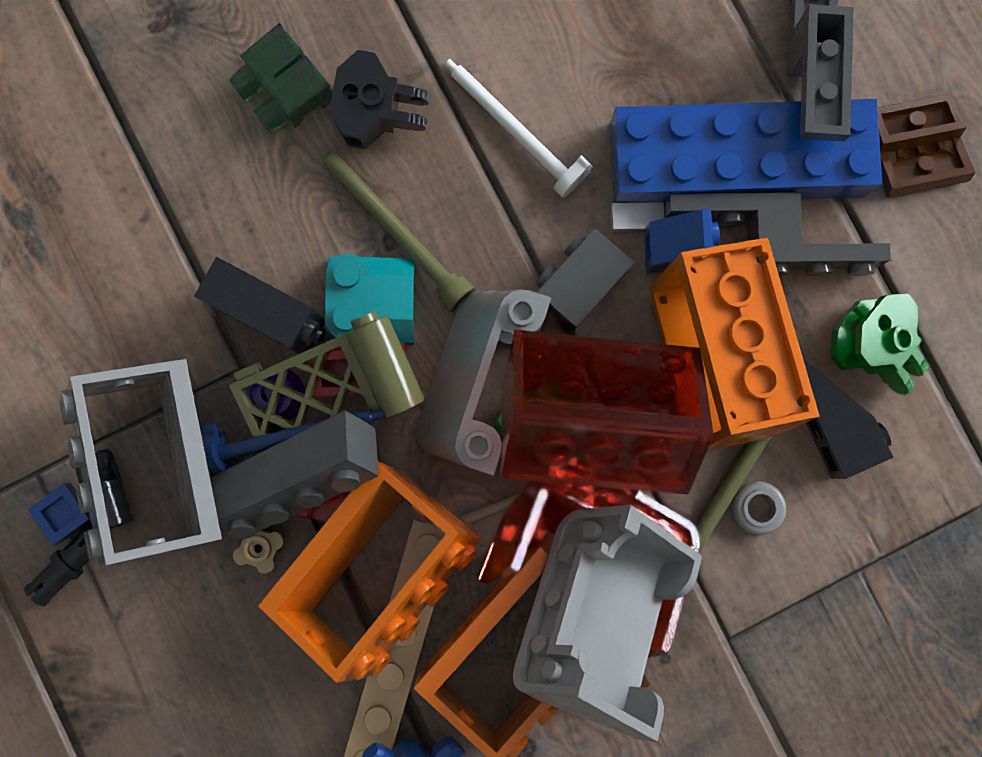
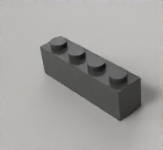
[210,410,379,539]

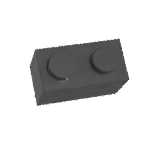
[535,228,634,332]

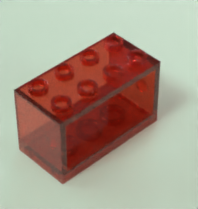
[501,329,714,495]

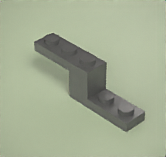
[788,0,854,142]
[664,193,891,276]

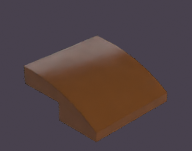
[877,93,976,198]

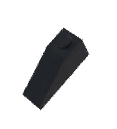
[803,359,894,479]

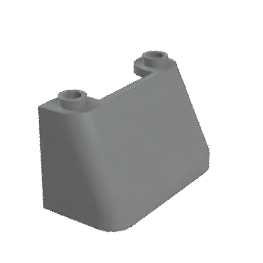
[416,289,551,476]
[513,505,702,742]

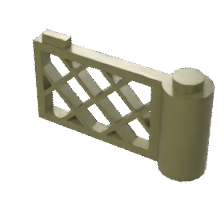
[229,310,425,453]

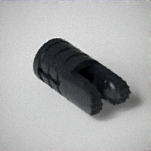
[75,449,134,529]

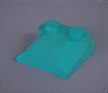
[325,254,415,344]

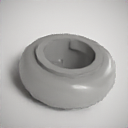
[732,481,787,535]

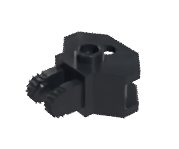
[329,50,432,149]

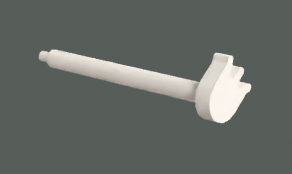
[445,59,593,198]

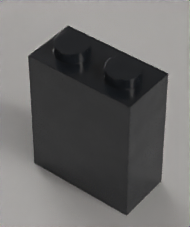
[194,256,326,354]

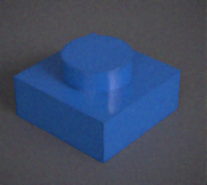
[28,483,91,545]

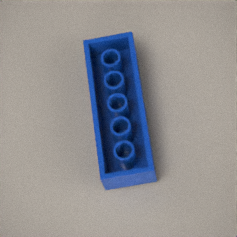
[610,99,882,203]

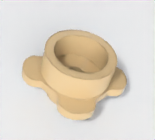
[233,530,284,574]

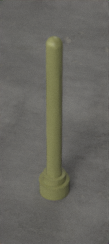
[323,152,475,312]
[685,399,802,553]

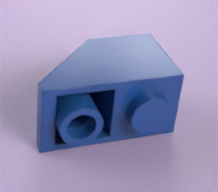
[644,209,720,273]

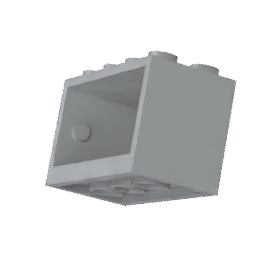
[59,359,222,566]

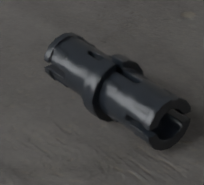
[24,523,92,607]

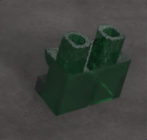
[229,23,333,133]

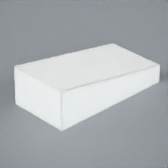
[610,202,665,233]

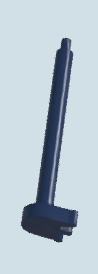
[202,409,386,473]

